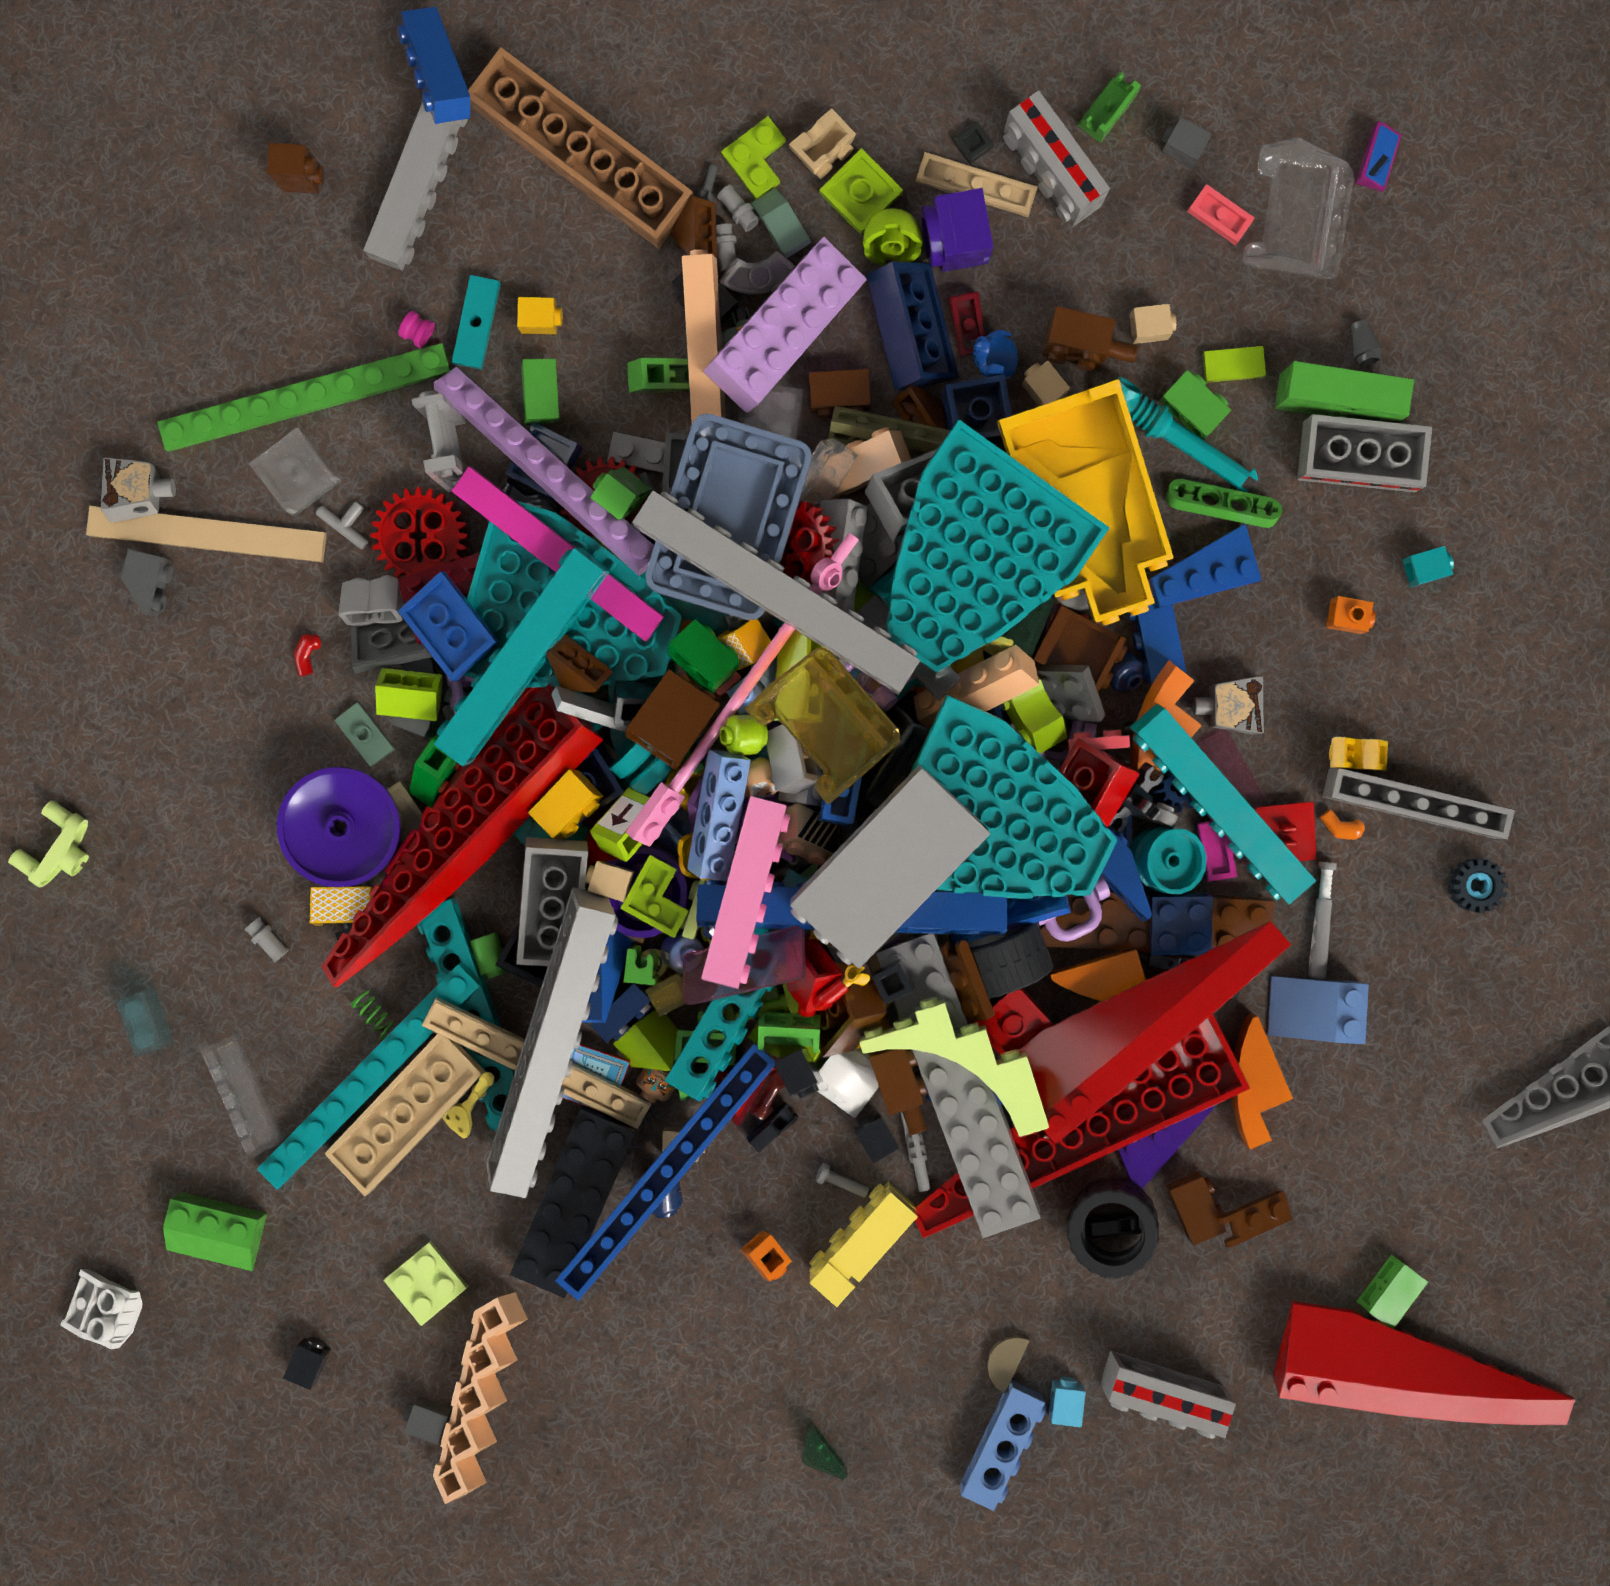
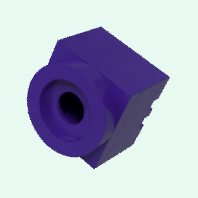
[921,188,993,272]

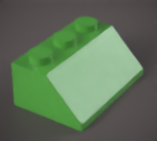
[163,1192,267,1271]

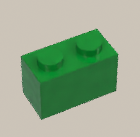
[667,619,740,694]

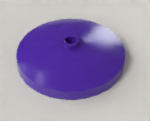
[276,766,401,887]

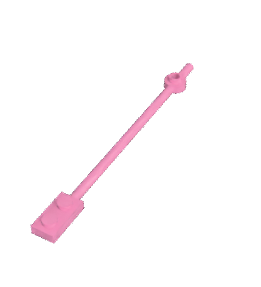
[626,533,859,847]

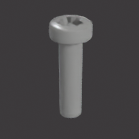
[816,1163,869,1198]

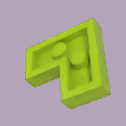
[721,116,786,200]
[620,855,690,938]

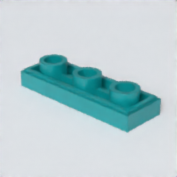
[452,275,501,370]

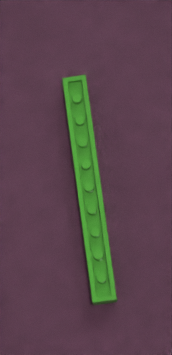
[157,343,451,452]

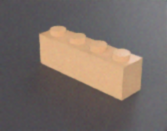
[800,427,911,507]
[914,644,1039,729]

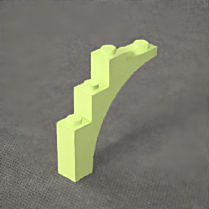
[859,997,1049,1137]

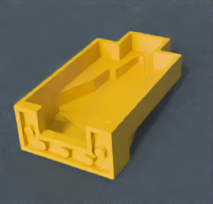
[997,379,1174,625]

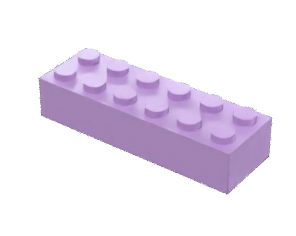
[703,237,867,413]

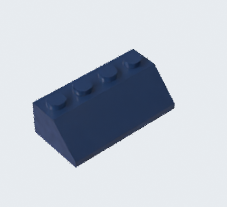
[866,262,959,390]

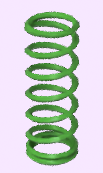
[351,990,395,1040]

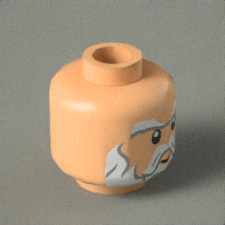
[744,757,777,800]

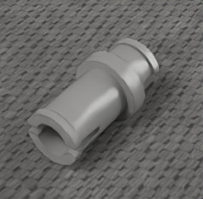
[717,185,760,232]
[716,223,737,273]
[245,917,289,963]

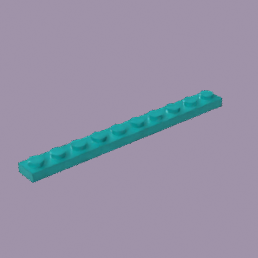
[257,962,482,1190]

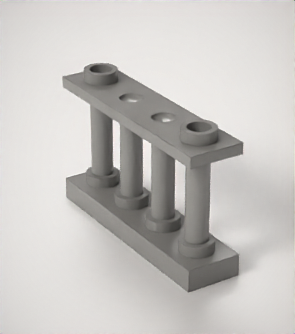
[411,391,467,493]

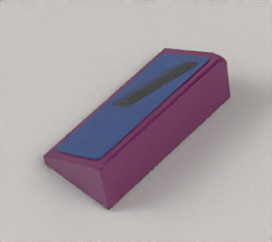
[1355,121,1402,192]

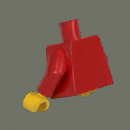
[786,930,870,1017]

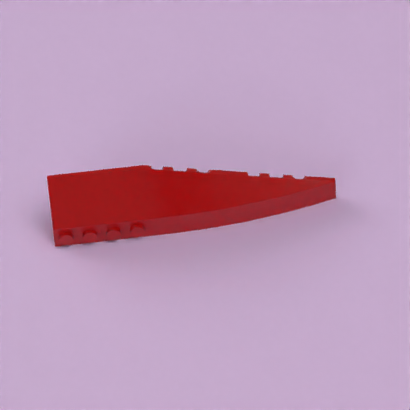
[321,683,603,988]
[915,1014,1250,1239]

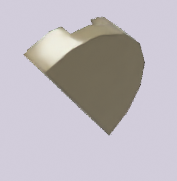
[987,1335,1030,1394]

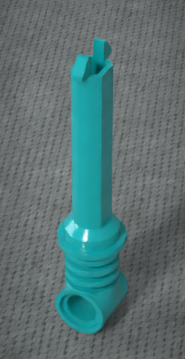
[1116,377,1258,493]

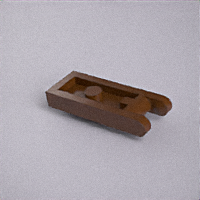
[940,940,995,1021]
[1217,1191,1293,1247]

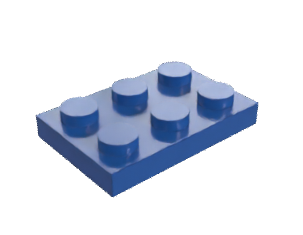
[398,571,500,682]

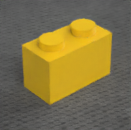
[528,769,603,839]

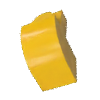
[1329,737,1388,771]

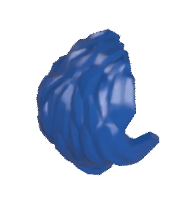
[972,330,1018,380]

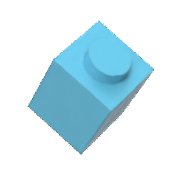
[1048,1377,1086,1427]

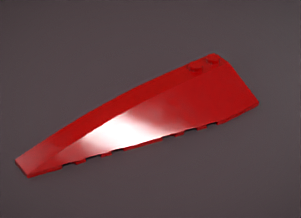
[1019,921,1291,1144]
[1273,1300,1575,1425]

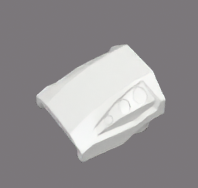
[817,1048,879,1118]
[61,1269,143,1349]

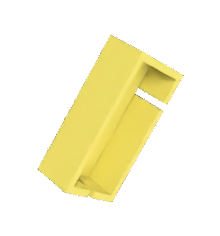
[809,1181,918,1307]

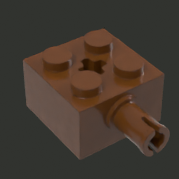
[1042,306,1138,371]
[869,1049,927,1135]

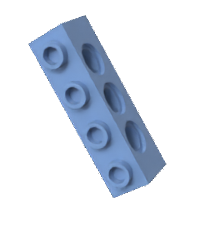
[687,749,751,881]
[959,1380,1046,1511]

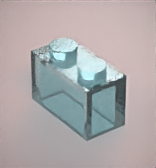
[116,988,174,1057]

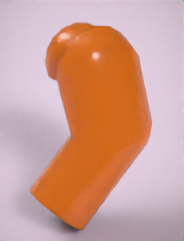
[1319,809,1365,840]

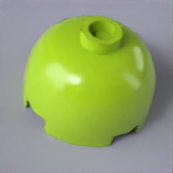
[863,208,923,266]

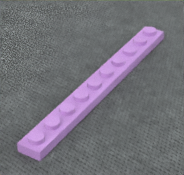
[434,367,654,576]

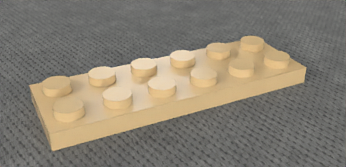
[325,1034,486,1196]

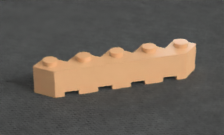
[433,1292,528,1504]

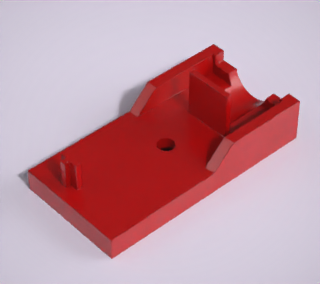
[971,988,1055,1055]

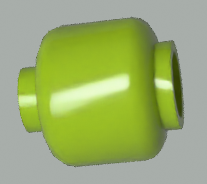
[719,715,768,755]

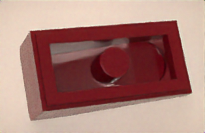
[947,291,986,357]

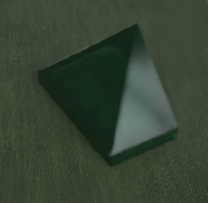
[802,1420,848,1480]

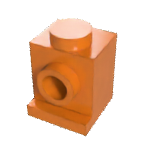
[740,1230,792,1282]

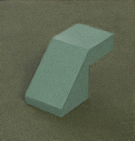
[750,188,811,258]

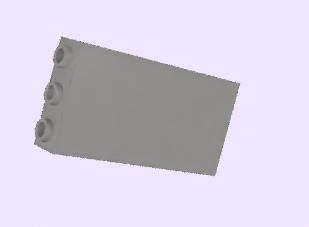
[790,764,991,969]

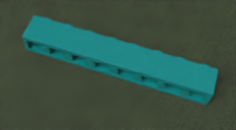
[434,548,611,767]
[1130,703,1316,905]

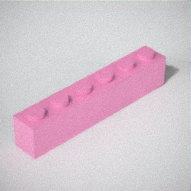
[701,796,791,989]

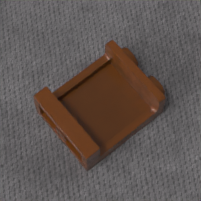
[1032,605,1128,692]
[625,670,720,770]

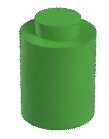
[469,932,505,979]

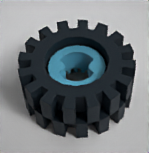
[1447,859,1508,913]

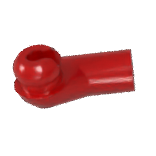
[293,634,321,677]

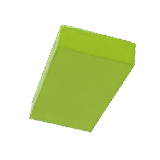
[1202,346,1266,383]

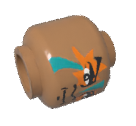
[636,1065,676,1104]

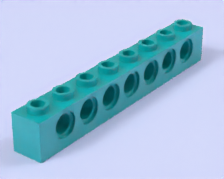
[665,869,808,1102]
[417,898,515,1133]

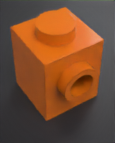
[1326,596,1376,634]

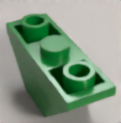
[409,735,457,808]

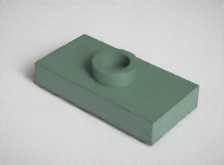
[334,702,395,767]

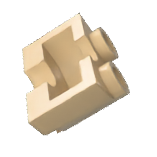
[789,109,856,179]

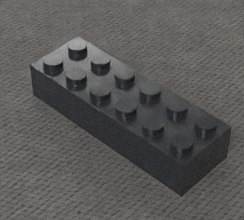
[510,1106,637,1298]

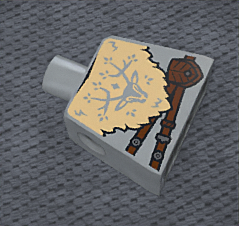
[101,458,176,523]
[1193,677,1264,734]

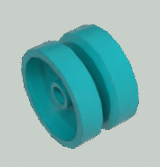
[609,741,673,795]
[1130,826,1207,894]

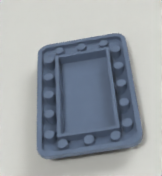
[645,414,812,620]

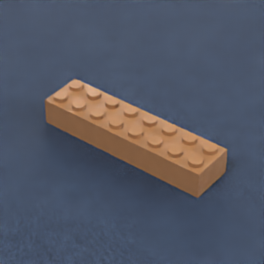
[468,47,693,249]

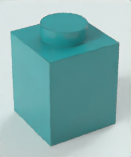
[1402,546,1454,588]

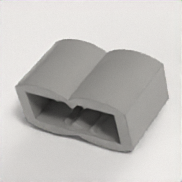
[339,575,404,626]

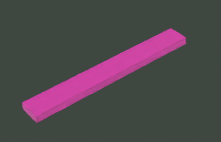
[452,466,665,642]

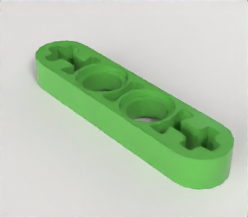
[1165,479,1282,528]

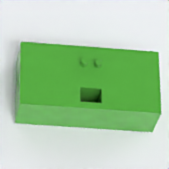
[1274,361,1414,423]

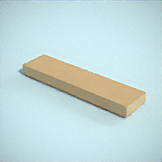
[915,152,1038,217]

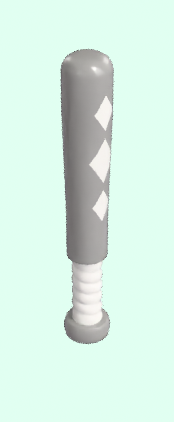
[1308,861,1337,980]

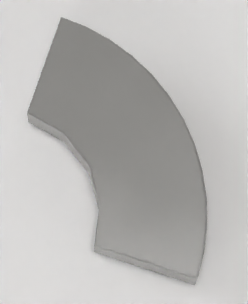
[719,251,796,295]

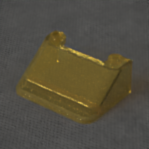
[745,648,900,805]

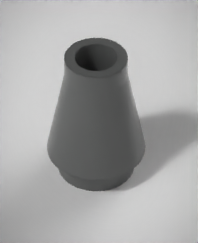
[1350,320,1383,367]

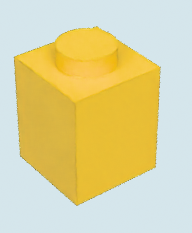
[517,297,563,334]

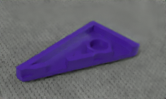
[1118,1106,1214,1189]

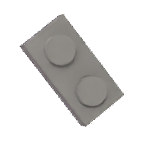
[607,432,665,474]

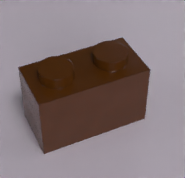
[267,143,324,193]
[809,369,871,418]
[1165,1171,1227,1246]

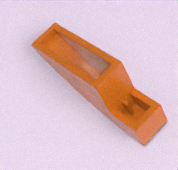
[1131,660,1202,775]
[1048,948,1145,1001]
[1232,1013,1293,1150]

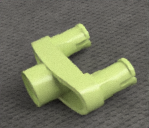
[8,800,89,888]

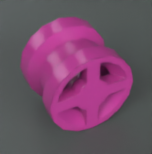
[398,310,435,349]

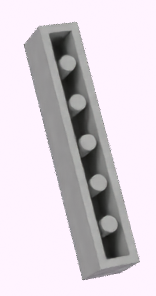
[363,102,468,271]
[1322,768,1515,840]

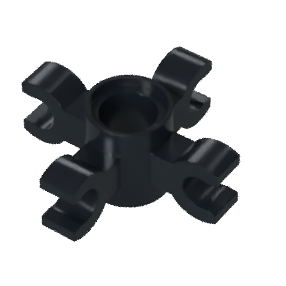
[1110,762,1164,833]

